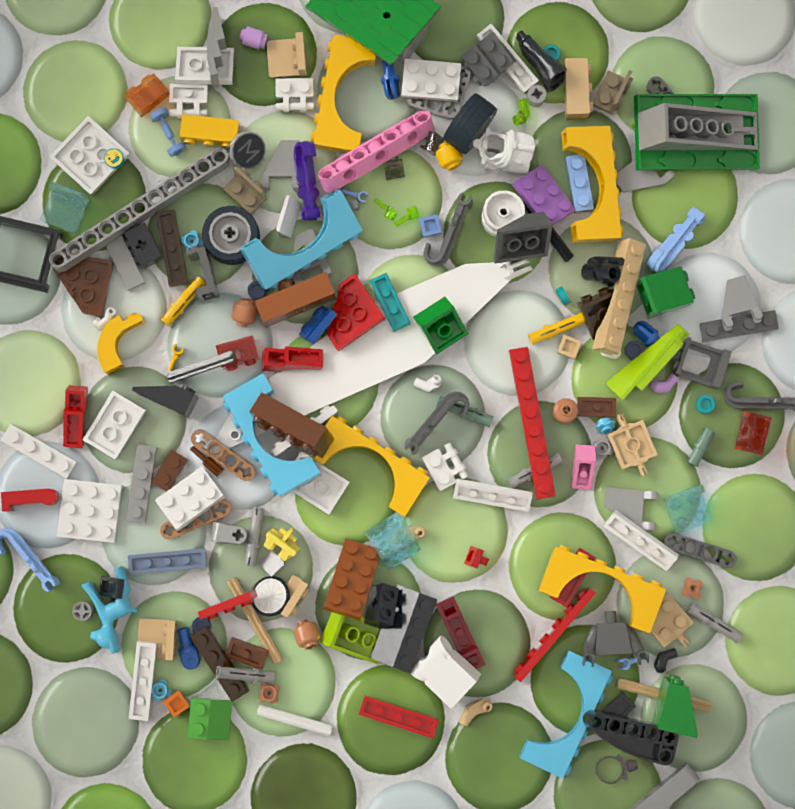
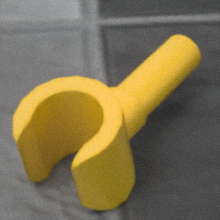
[168,344,184,371]

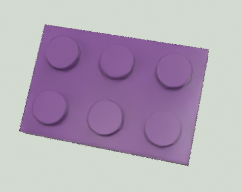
[512,164,576,226]

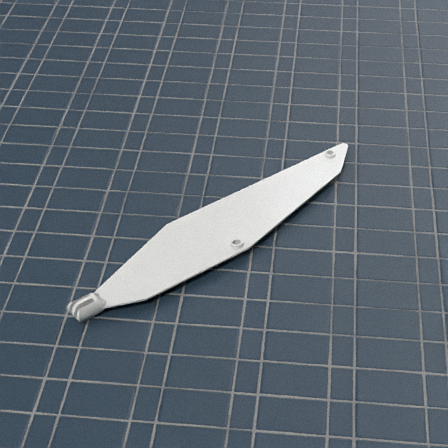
[210,259,533,454]

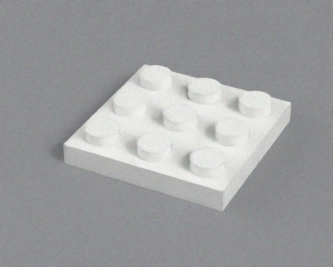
[49,116,130,196]
[57,479,123,543]

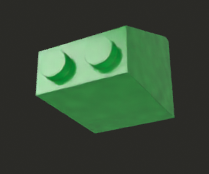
[636,266,695,319]
[652,674,698,738]

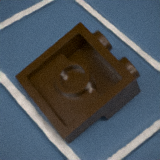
[577,287,628,340]

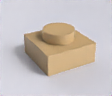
[557,335,581,360]

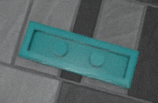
[369,272,411,332]

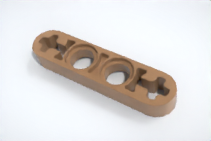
[191,429,256,481]
[160,499,232,539]

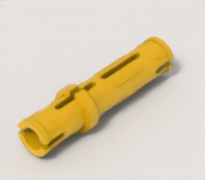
[160,276,206,327]
[528,313,585,345]

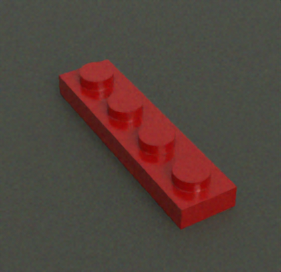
[358,695,439,739]

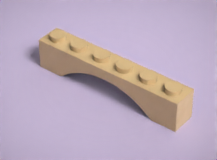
[592,238,646,355]

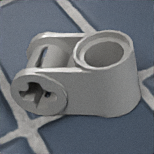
[211,522,249,544]

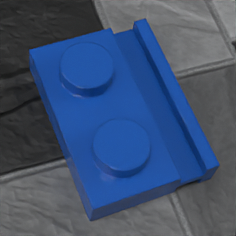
[299,305,337,344]

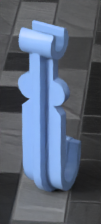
[646,206,706,273]
[0,528,60,592]

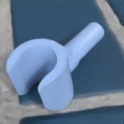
[342,189,369,204]
[616,657,644,670]

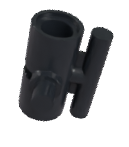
[581,256,624,288]

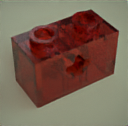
[215,335,260,371]
[734,412,772,455]

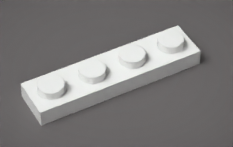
[476,24,539,94]
[271,405,339,458]
[1,424,78,479]
[453,479,533,512]
[604,510,679,571]
[129,641,157,721]

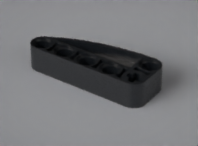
[583,710,679,765]

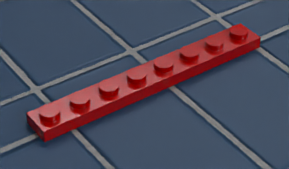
[509,347,556,500]

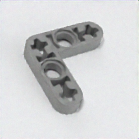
[406,66,471,120]

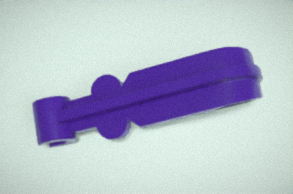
[294,141,320,220]

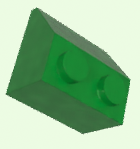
[413,297,468,355]

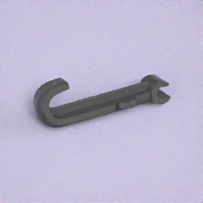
[423,192,473,267]
[724,382,795,412]
[405,391,470,455]

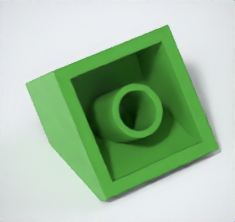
[187,697,232,740]

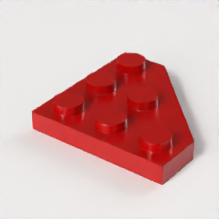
[327,273,385,352]

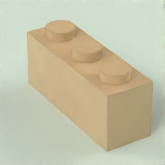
[563,58,593,119]

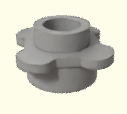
[591,437,613,459]

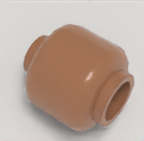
[231,298,258,327]
[552,398,578,424]
[293,619,321,650]

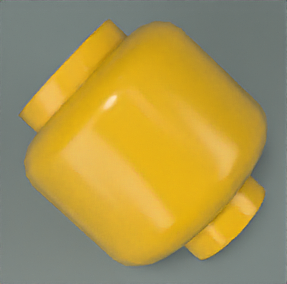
[435,142,463,171]

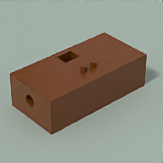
[254,272,336,328]

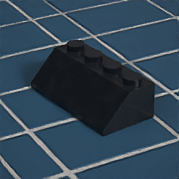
[370,584,437,673]

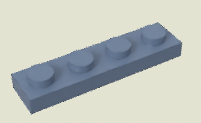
[128,548,207,575]

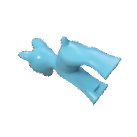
[81,566,137,654]

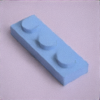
[565,155,594,213]

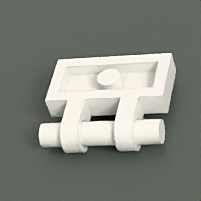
[276,78,314,112]
[169,84,208,119]
[422,442,468,491]

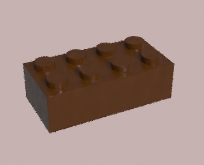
[249,392,334,458]

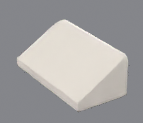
[276,195,301,238]

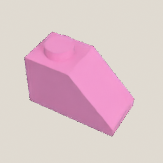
[572,444,596,490]

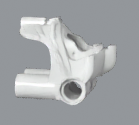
[473,127,535,174]

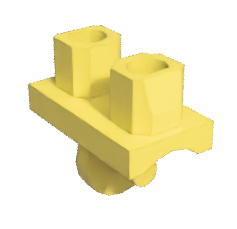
[264,527,301,562]

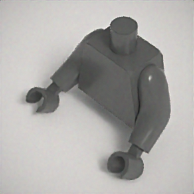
[582,611,649,667]

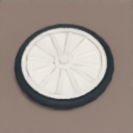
[252,576,290,617]

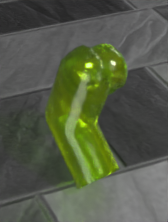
[512,98,530,126]

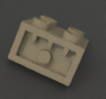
[593,70,633,115]
[223,166,267,215]

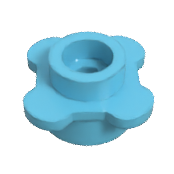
[181,230,203,251]
[596,418,615,434]
[152,679,172,702]

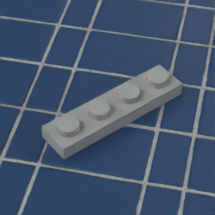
[125,444,157,523]

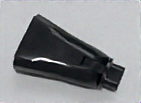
[516,30,567,93]

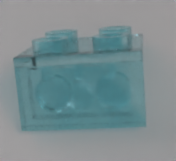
[41,181,90,234]
[663,484,712,534]
[366,512,421,570]

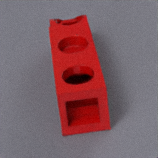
[1,488,59,512]

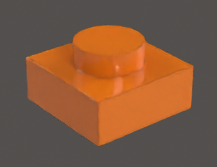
[163,689,190,718]

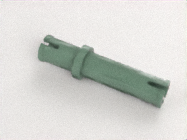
[436,396,494,428]

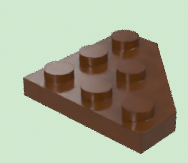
[53,254,114,318]

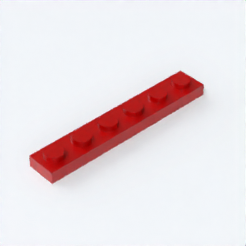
[514,588,596,682]

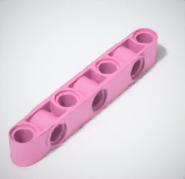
[318,110,435,193]

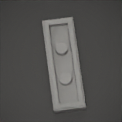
[106,235,145,291]

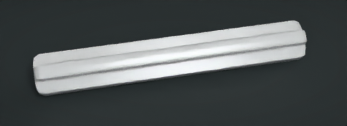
[257,705,333,736]

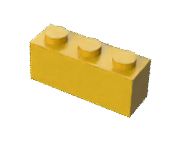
[179,114,240,149]

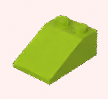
[320,612,380,664]

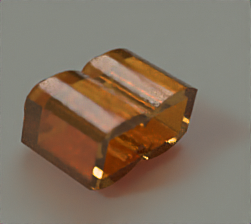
[125,73,170,117]

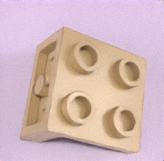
[266,32,307,78]
[138,618,178,660]

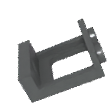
[186,245,220,301]
[672,337,732,390]

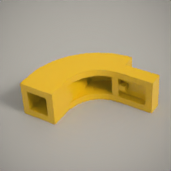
[97,313,146,375]

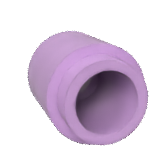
[240,26,269,50]

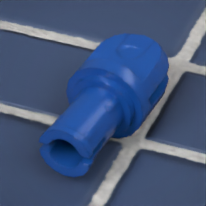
[381,60,400,100]
[633,321,660,346]
[176,627,200,670]

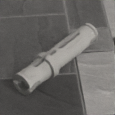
[507,453,563,489]
[244,507,265,566]
[686,602,743,643]
[216,666,275,684]

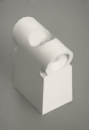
[410,635,481,708]

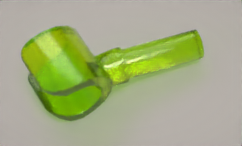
[374,198,396,221]
[394,206,418,227]

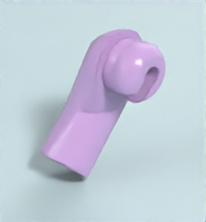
[650,374,679,393]

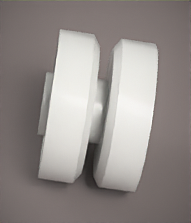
[481,191,525,237]

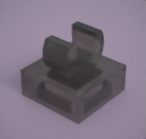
[420,131,444,156]
[383,156,405,180]

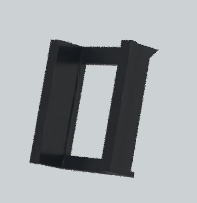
[0,216,64,293]

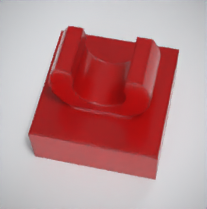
[464,546,489,569]

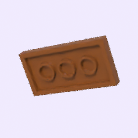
[323,538,382,621]

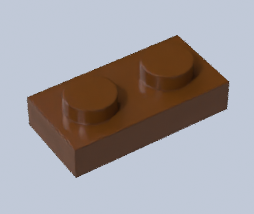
[577,397,616,418]
[152,449,188,492]
[226,637,269,670]

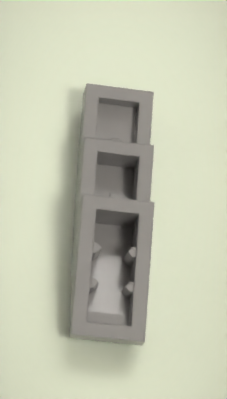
[207,7,226,85]

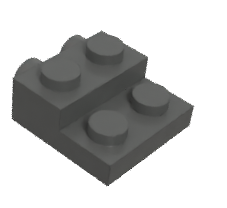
[461,32,516,86]

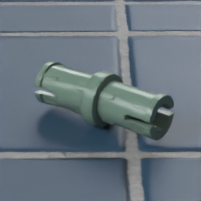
[687,428,715,467]

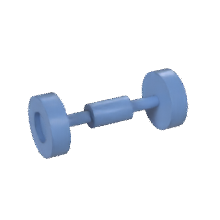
[150,108,187,157]

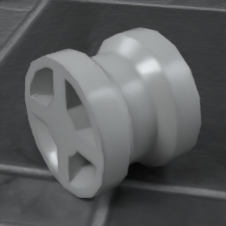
[526,85,546,107]
[72,601,94,621]

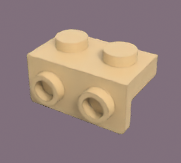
[281,575,310,618]

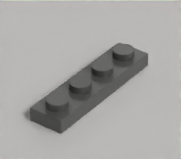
[699,310,779,342]

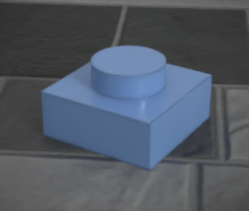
[419,214,442,238]

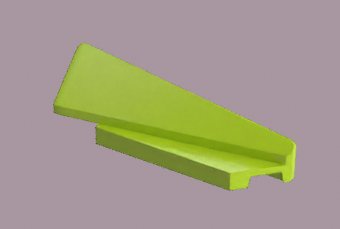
[606,324,690,400]

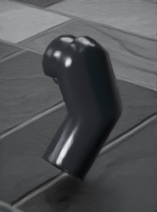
[654,648,678,673]

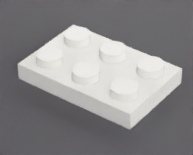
[175,47,234,85]
[401,59,461,102]
[83,391,146,460]
[293,452,350,515]
[155,467,225,532]

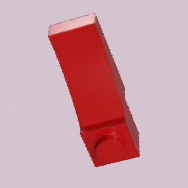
[262,346,323,372]
[63,385,88,448]

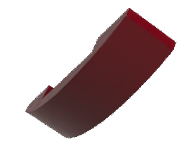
[436,596,486,669]

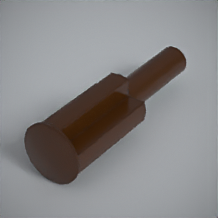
[190,446,224,477]

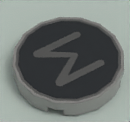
[229,131,266,170]

